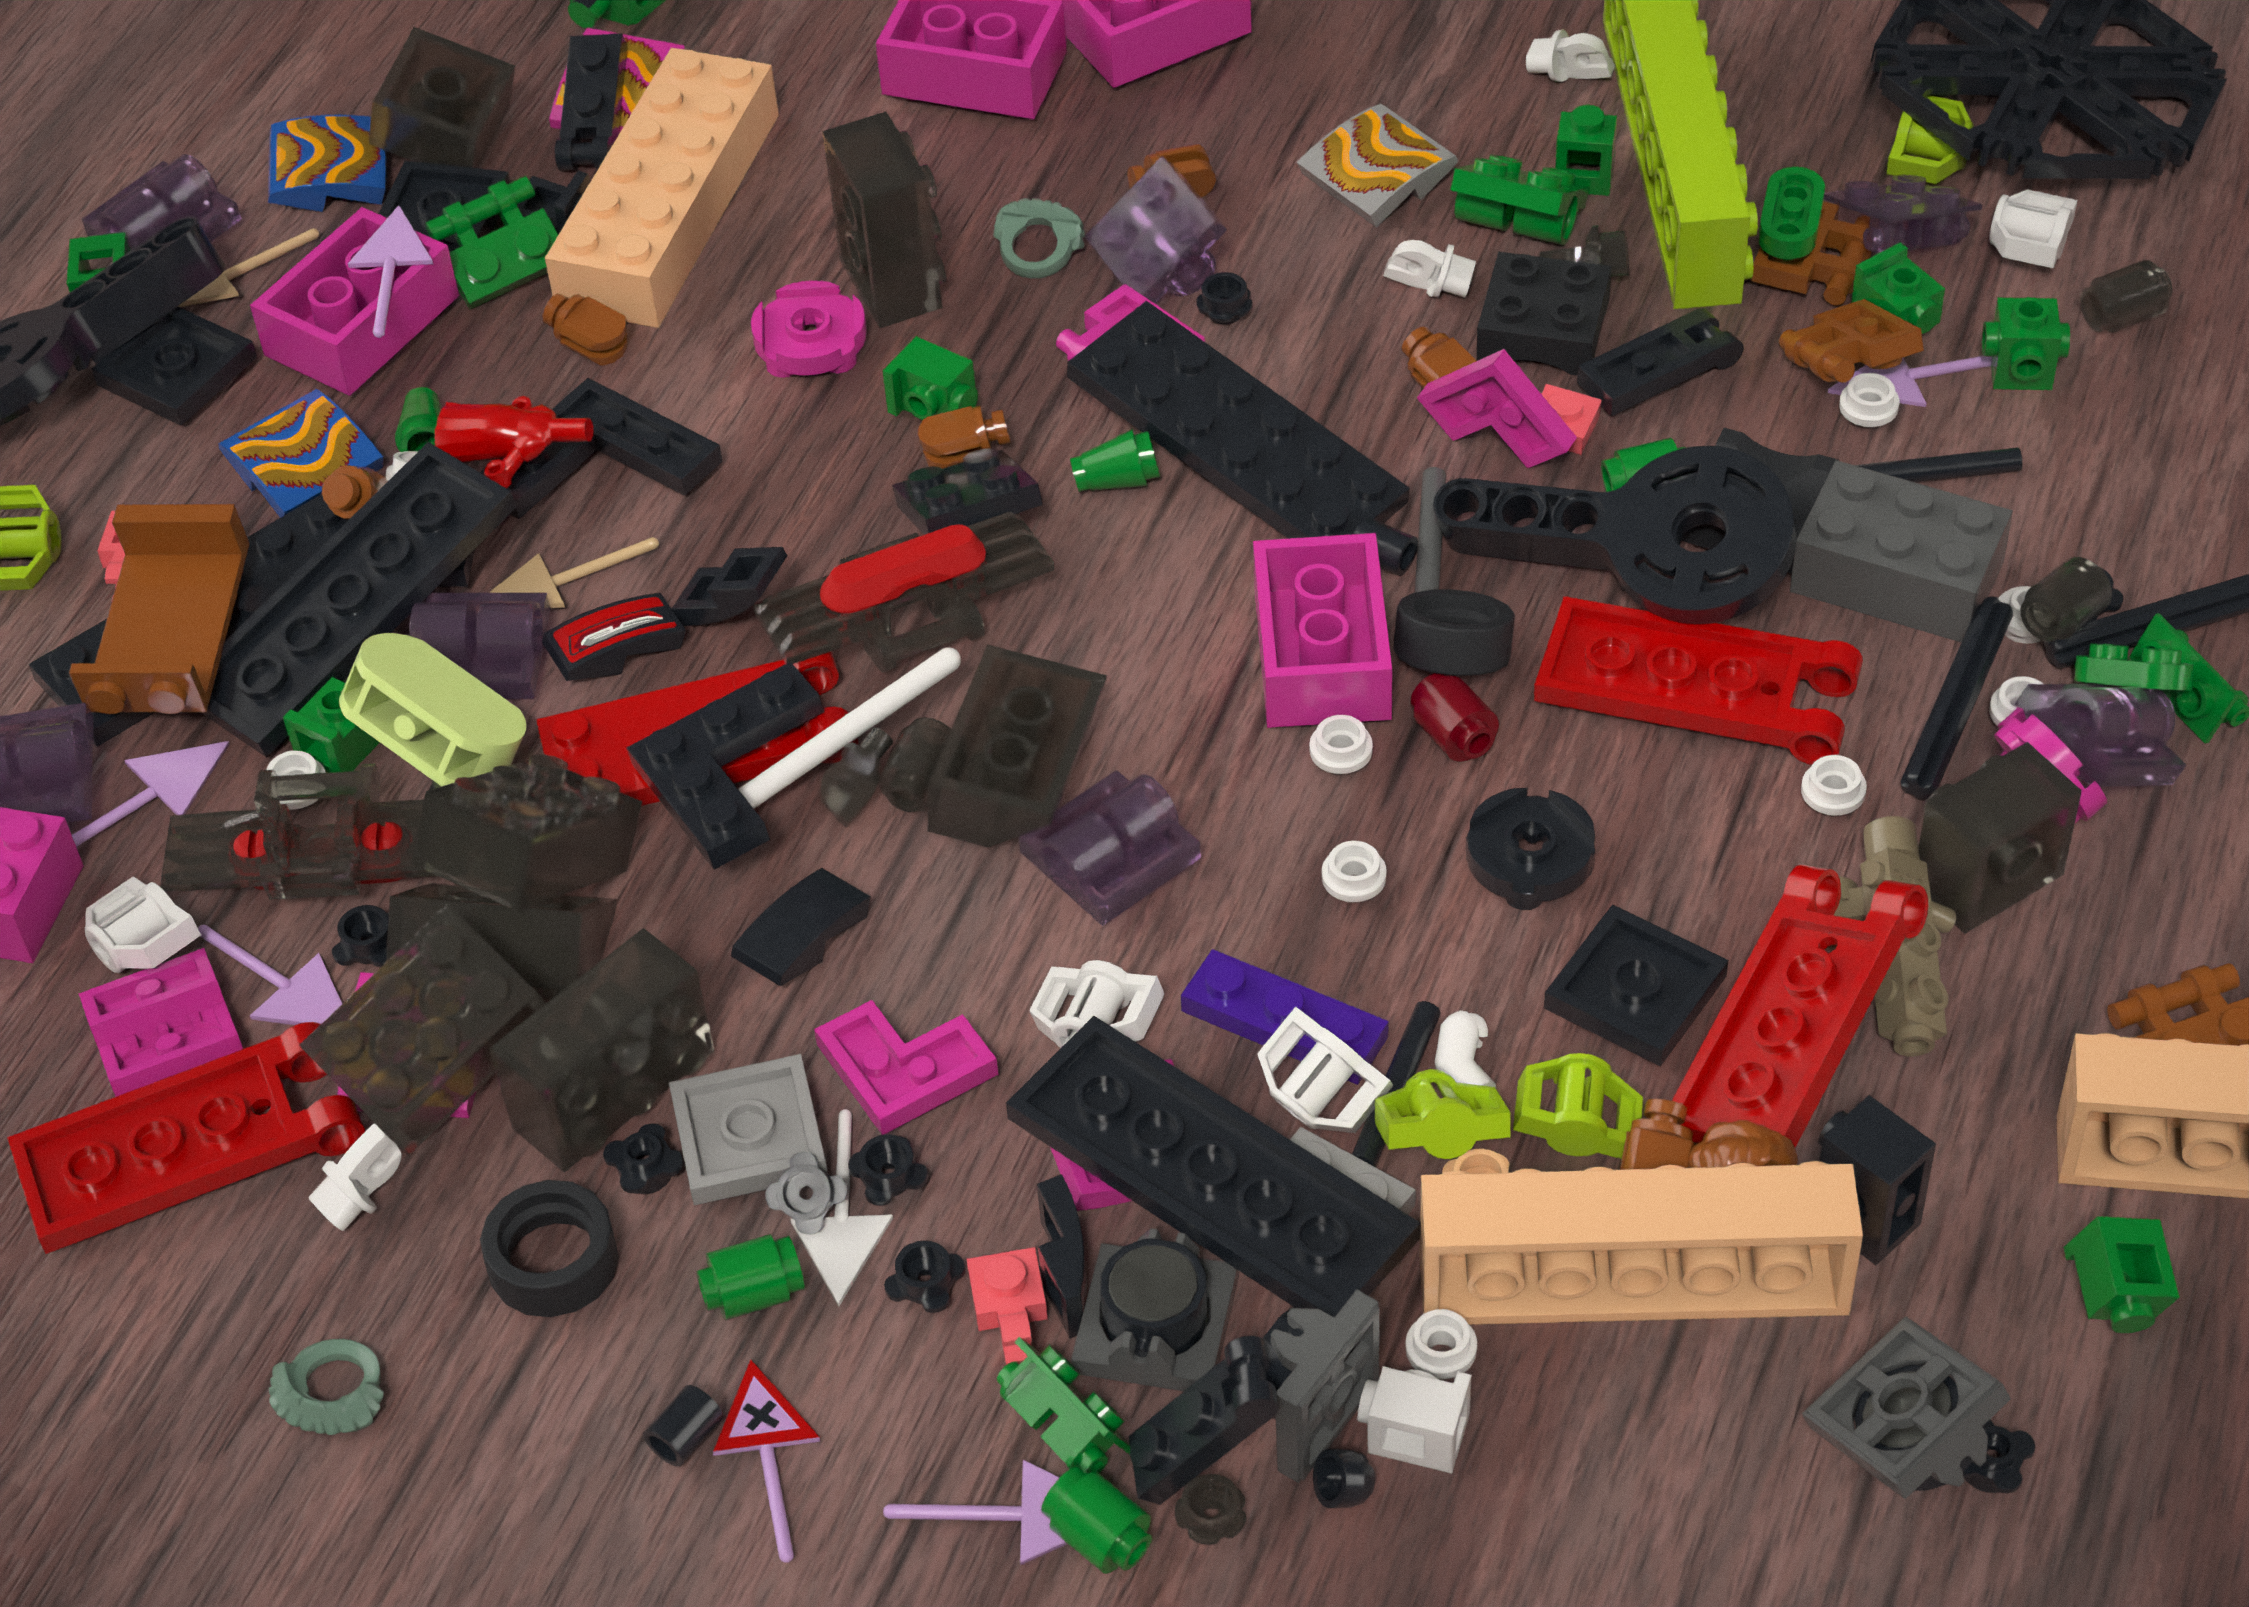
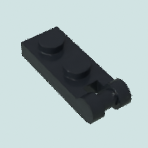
[555,33,628,171]
[1577,308,1744,416]
[1128,1336,1279,1505]

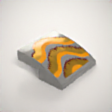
[1297,104,1459,228]

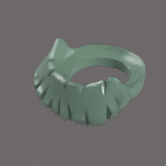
[993,198,1085,279]
[269,1339,384,1435]

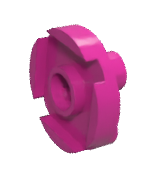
[751,281,867,378]
[1994,707,2107,827]

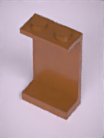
[69,504,250,714]

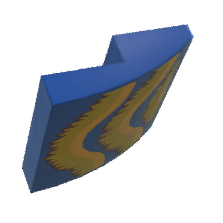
[268,115,385,212]
[219,389,383,518]

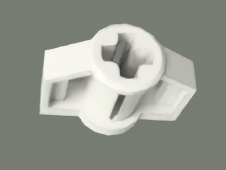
[1989,189,2078,268]
[85,877,201,974]
[1030,960,1165,1048]
[1258,1007,1393,1133]

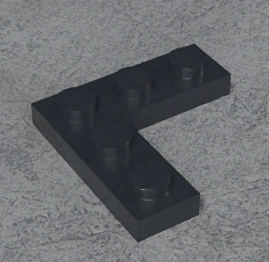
[480,378,723,519]
[626,662,824,870]

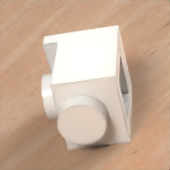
[1358,1367,1471,1473]

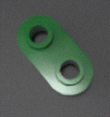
[1759,167,1825,260]
[2074,644,2194,690]

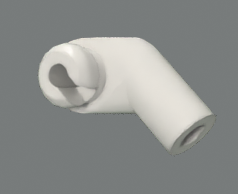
[1435,1011,1496,1088]

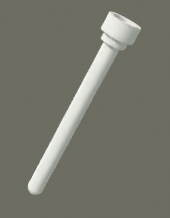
[738,647,961,809]

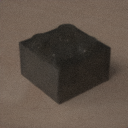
[369,27,515,168]
[1918,742,2082,934]

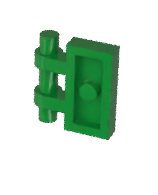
[425,176,558,310]

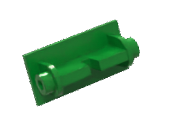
[2129,614,2249,743]
[997,1337,1130,1474]

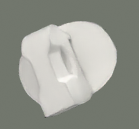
[1526,30,1615,82]
[1383,240,1476,298]
[308,1123,401,1231]

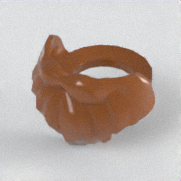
[1689,1120,1798,1168]

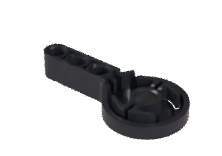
[0,216,226,426]
[1433,446,1797,624]

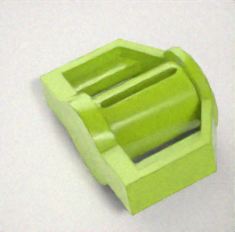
[1887,95,1974,184]
[0,485,61,591]
[1513,1053,1643,1159]
[1375,1069,1510,1159]

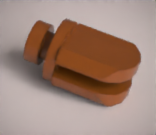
[1128,144,1216,205]
[542,293,628,366]
[1402,326,1477,389]
[918,406,1011,469]
[322,465,388,519]
[1620,1099,1695,1170]

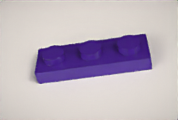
[1180,949,1389,1085]

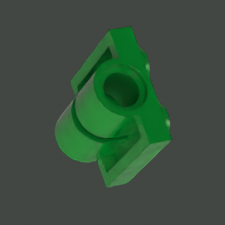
[1450,155,1590,245]

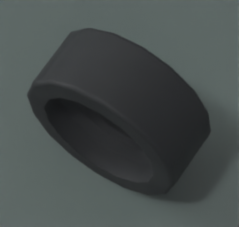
[1393,589,1515,676]
[480,1180,619,1317]

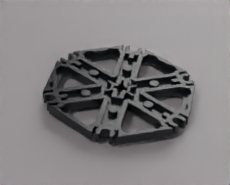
[1870,0,2227,179]

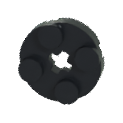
[1466,788,1595,910]

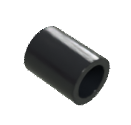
[1354,517,1418,576]
[643,1385,723,1467]

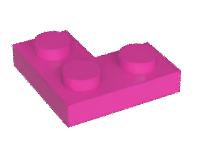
[1417,349,1577,468]
[814,1000,998,1135]

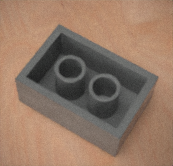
[1790,460,2013,643]

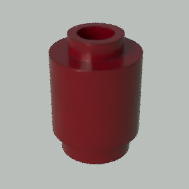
[1410,673,1499,762]

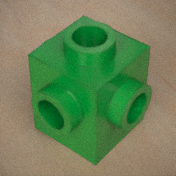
[1982,297,2070,390]

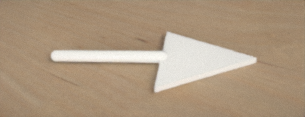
[790,1109,893,1307]

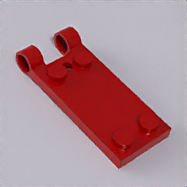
[1534,596,1863,765]
[536,640,858,826]
[1672,864,1928,1148]
[7,1022,365,1254]

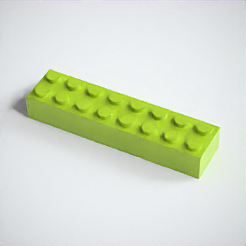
[1603,0,1758,309]

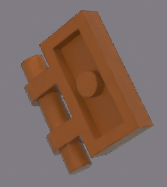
[1751,202,1877,305]
[1779,299,1924,383]
[2107,963,2249,1046]

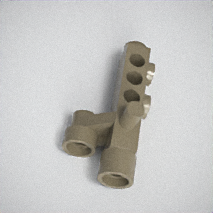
[1825,816,1956,1057]

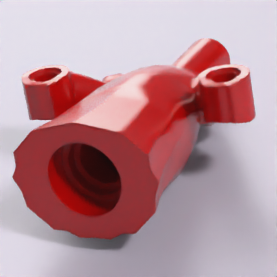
[435,396,594,488]

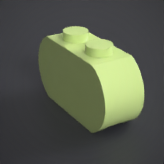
[339,633,526,794]

